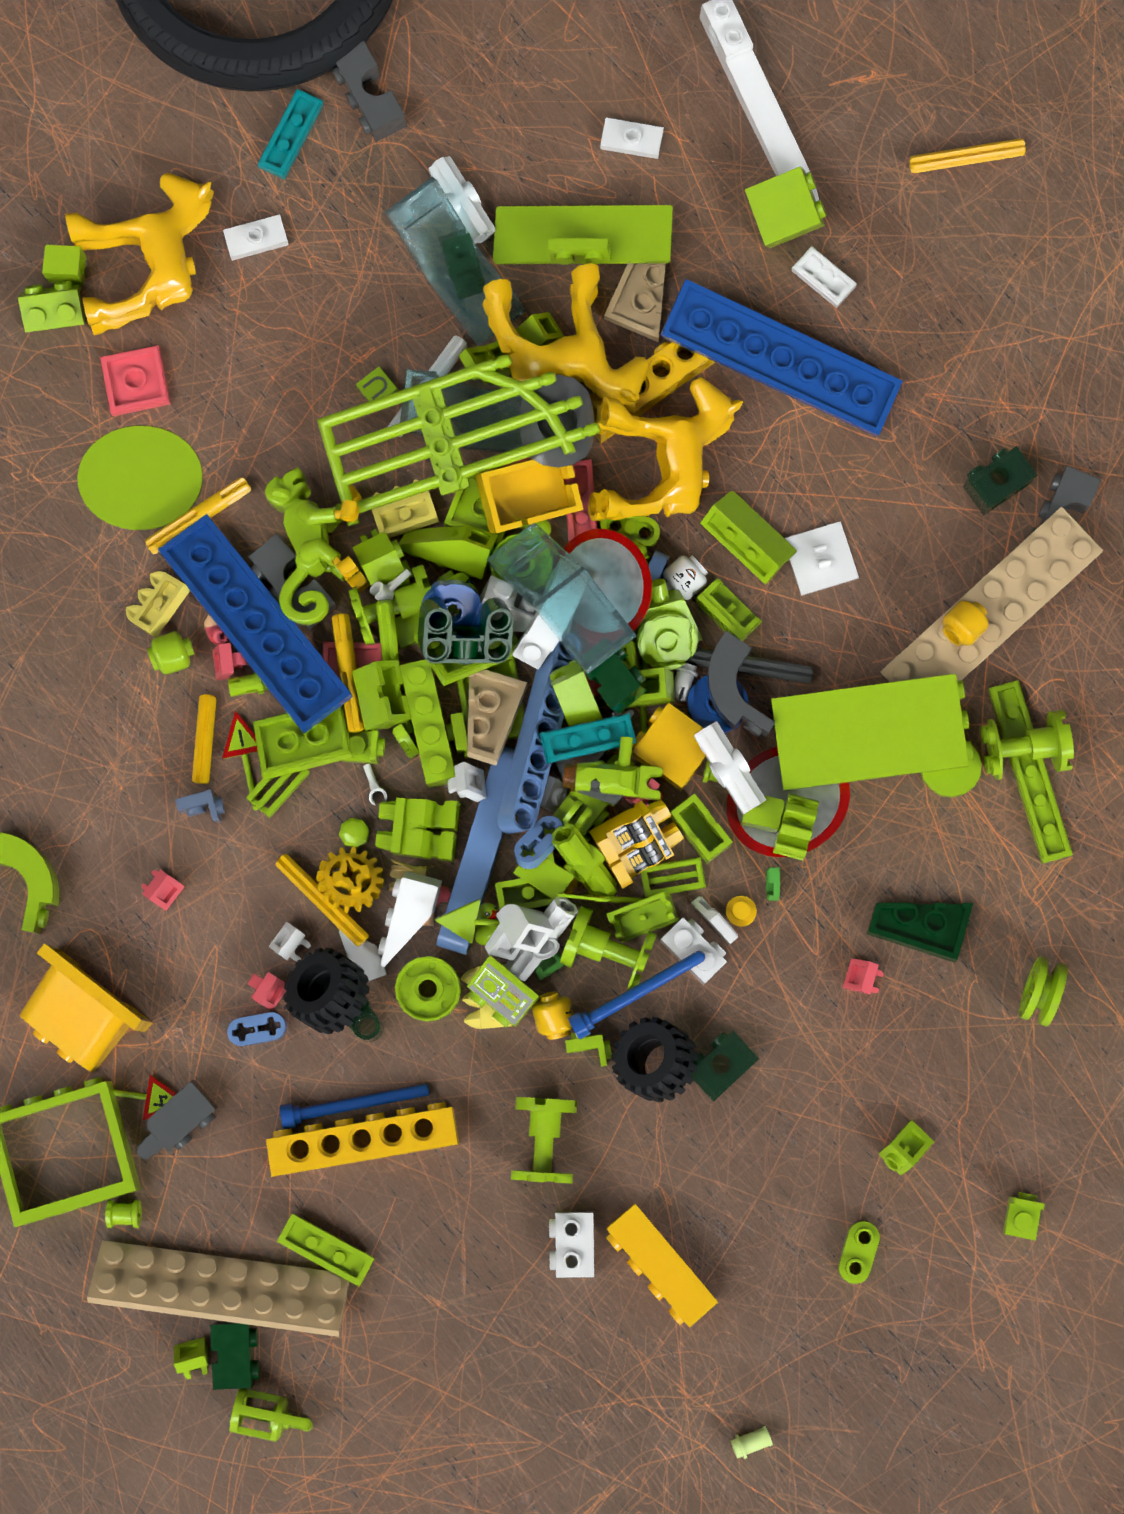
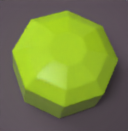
[339,818,370,849]

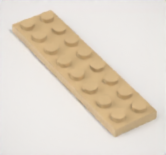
[880,506,1103,683]
[87,1240,350,1337]

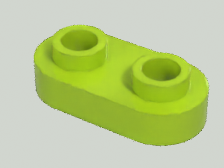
[600,516,660,549]
[838,1221,880,1284]

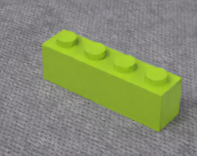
[399,659,455,788]

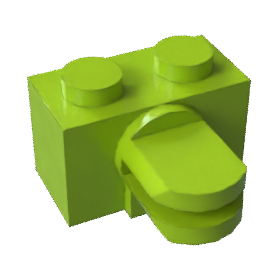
[352,528,413,596]
[544,787,610,843]

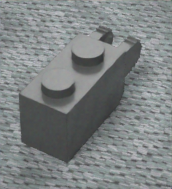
[137,1079,218,1160]

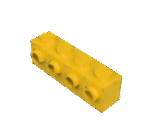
[606,1203,718,1328]

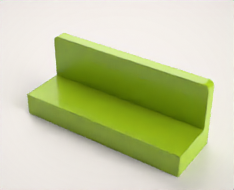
[700,491,797,585]

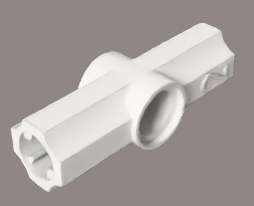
[428,156,496,244]
[694,721,766,814]
[505,897,578,982]

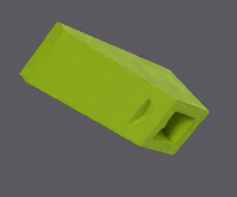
[398,525,498,579]

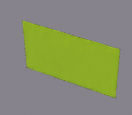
[513,849,574,900]

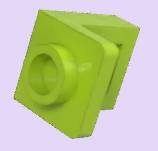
[446,712,470,758]
[565,1033,612,1067]

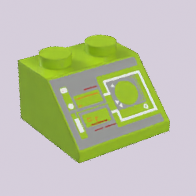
[467,956,539,1028]

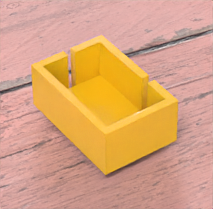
[475,459,584,533]

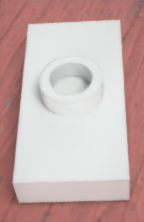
[600,118,664,159]
[223,214,289,261]
[792,246,857,308]

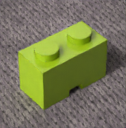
[352,660,411,730]
[670,793,733,864]

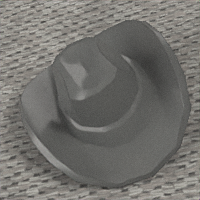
[520,374,594,468]

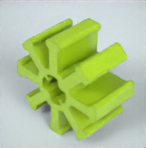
[773,793,819,861]

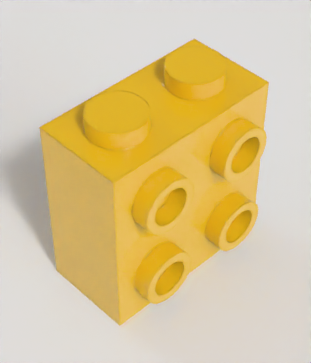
[632,703,706,792]

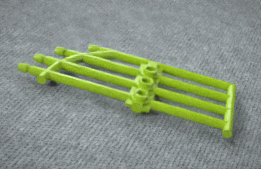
[316,355,601,527]

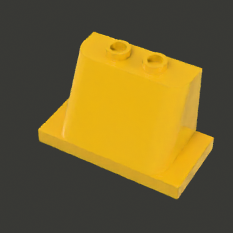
[19,943,153,1072]

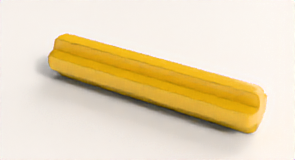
[192,694,216,784]

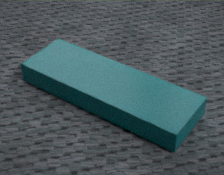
[257,89,324,180]
[540,713,636,764]

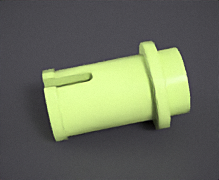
[730,1426,773,1459]

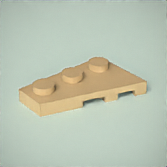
[604,263,666,342]
[467,670,527,766]

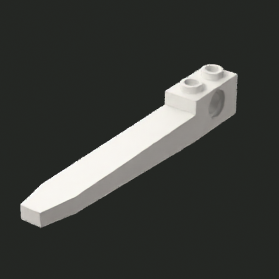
[699,0,819,201]

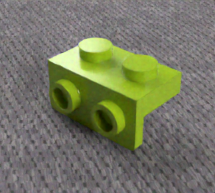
[18,280,85,333]

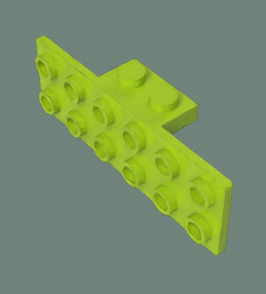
[493,205,673,265]

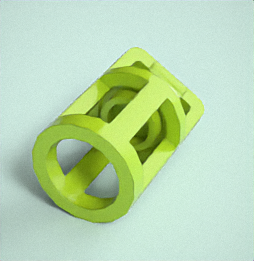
[229,1388,313,1442]

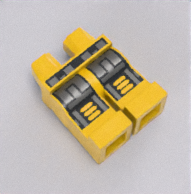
[588,799,684,889]

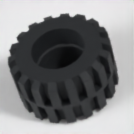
[283,947,369,1034]
[611,1017,698,1102]

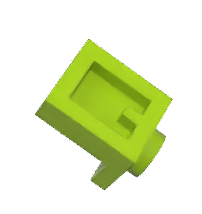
[342,729,385,764]
[879,1120,934,1175]
[1003,1192,1045,1241]

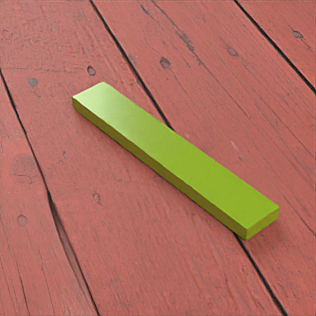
[988,680,1073,864]

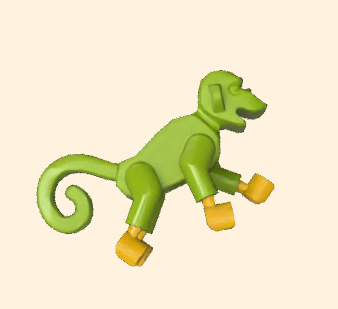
[265,467,370,625]

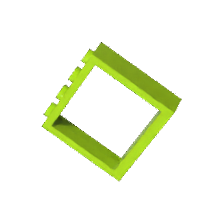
[0,1077,142,1227]

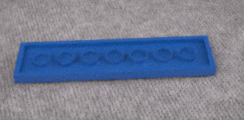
[660,279,903,437]
[158,514,353,734]

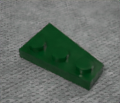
[866,903,973,963]

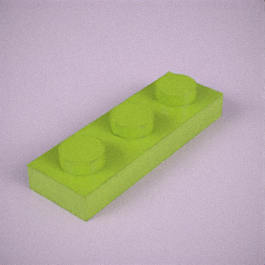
[277,1213,375,1287]

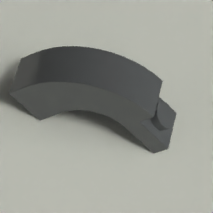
[707,631,775,737]

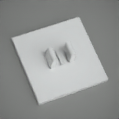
[785,521,859,596]

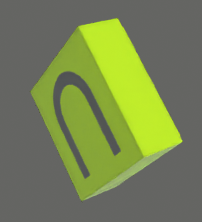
[356,366,398,401]

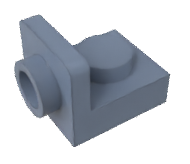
[175,789,225,823]

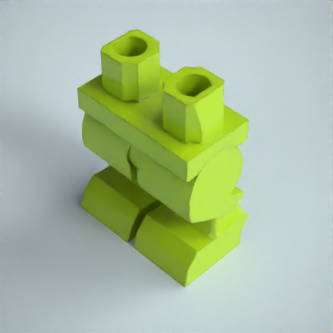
[375,797,461,863]

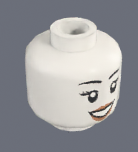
[663,555,708,600]

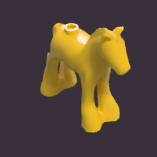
[65,173,214,336]
[482,263,649,413]
[588,377,744,521]

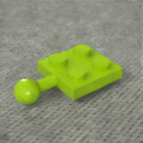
[444,475,551,546]

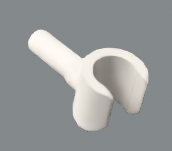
[370,569,411,601]
[363,764,388,806]

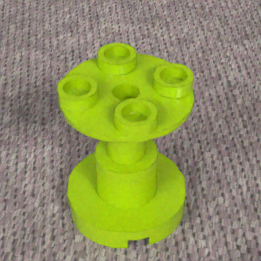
[348,564,431,645]
[980,709,1074,780]
[560,906,657,990]
[511,1097,577,1184]

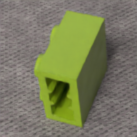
[745,166,827,248]

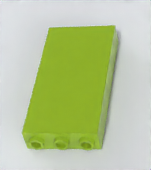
[771,674,973,791]

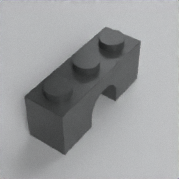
[332,41,407,142]
[1030,466,1101,535]
[248,534,337,631]

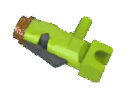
[563,737,663,805]

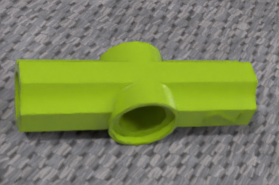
[552,823,617,896]

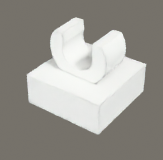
[447,762,487,802]
[269,922,311,961]

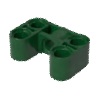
[418,597,514,664]

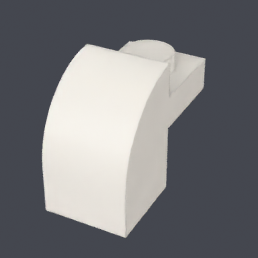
[485,904,554,961]

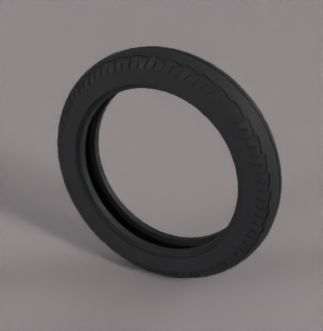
[116,0,393,91]

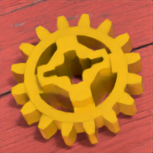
[316,847,384,913]

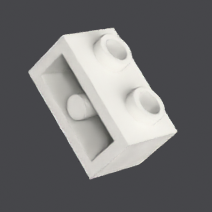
[660,918,727,985]
[549,1211,594,1278]

